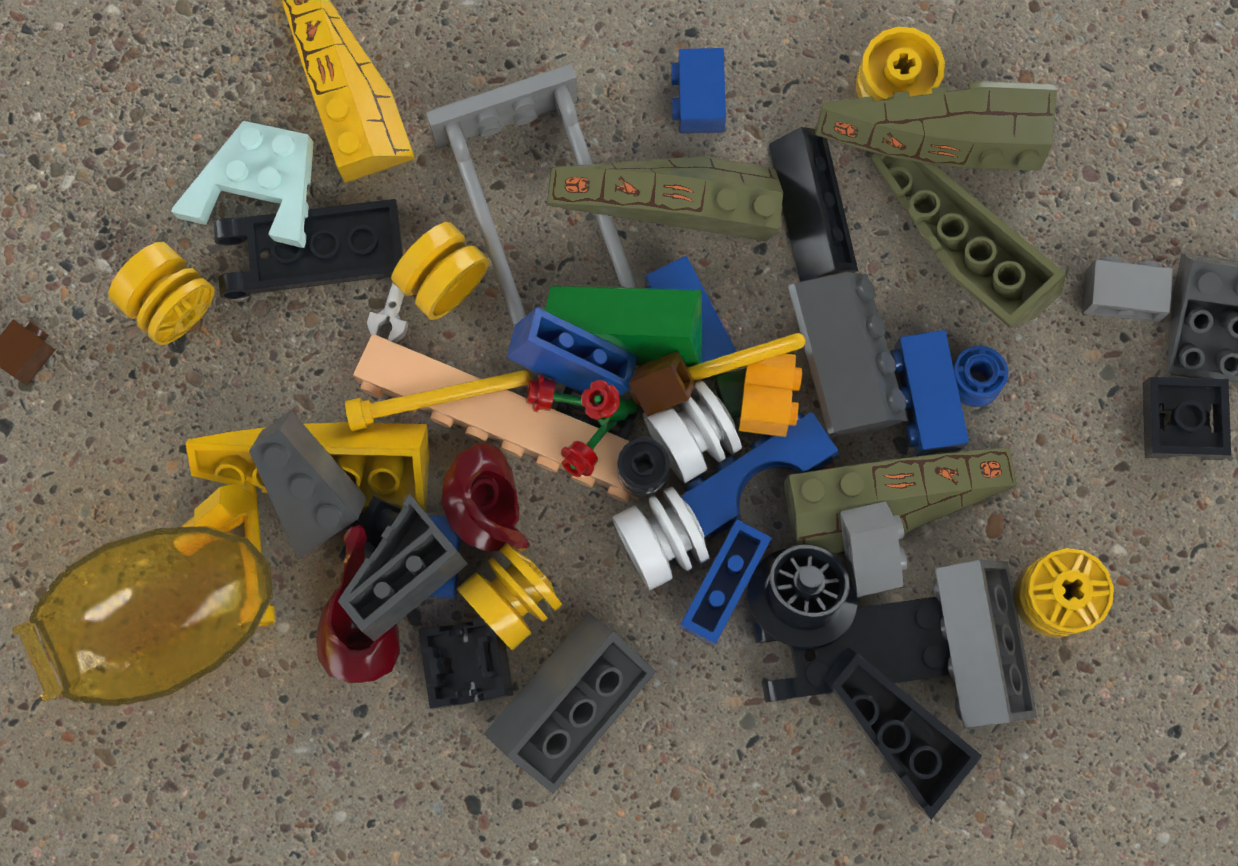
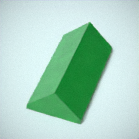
[544,285,702,367]

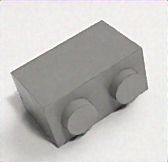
[1083,256,1173,323]
[840,501,907,597]

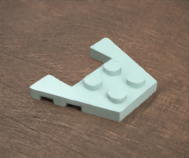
[171,121,314,248]

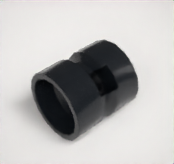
[617,438,670,498]

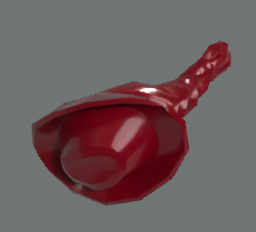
[441,443,530,551]
[316,525,400,683]

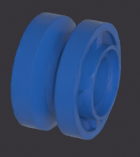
[953,346,1009,407]

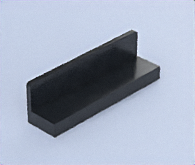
[769,127,858,282]

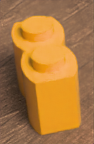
[739,354,802,437]

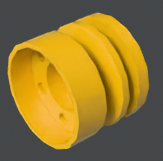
[108,242,215,345]
[457,544,562,651]
[1014,548,1114,638]

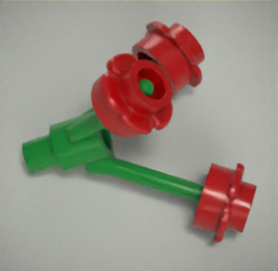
[526,374,637,477]

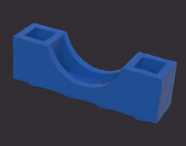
[680,412,839,541]

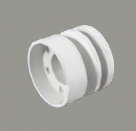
[642,380,742,484]
[612,486,710,591]

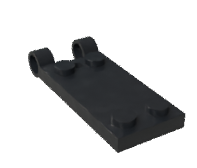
[213,199,403,299]
[753,597,951,703]

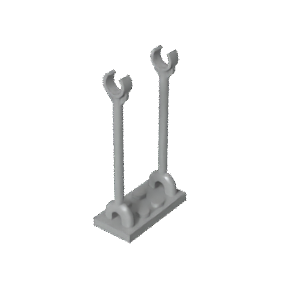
[426,64,637,377]

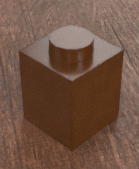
[0,319,55,386]
[629,351,696,416]

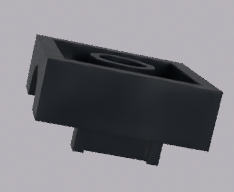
[1142,377,1231,460]
[418,618,513,709]

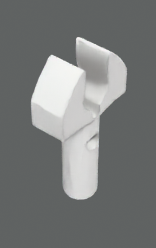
[367,282,408,343]

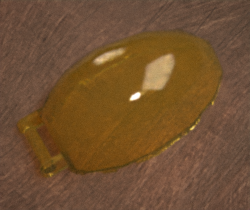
[11,526,273,706]

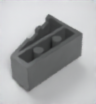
[249,410,367,559]
[338,493,468,642]

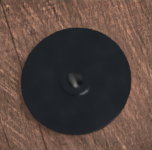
[748,545,857,649]

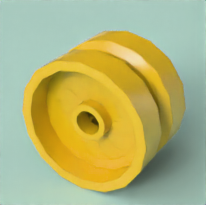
[856,26,945,101]
[391,222,490,320]

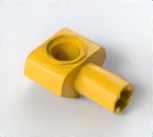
[173,483,257,553]

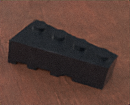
[823,647,982,820]

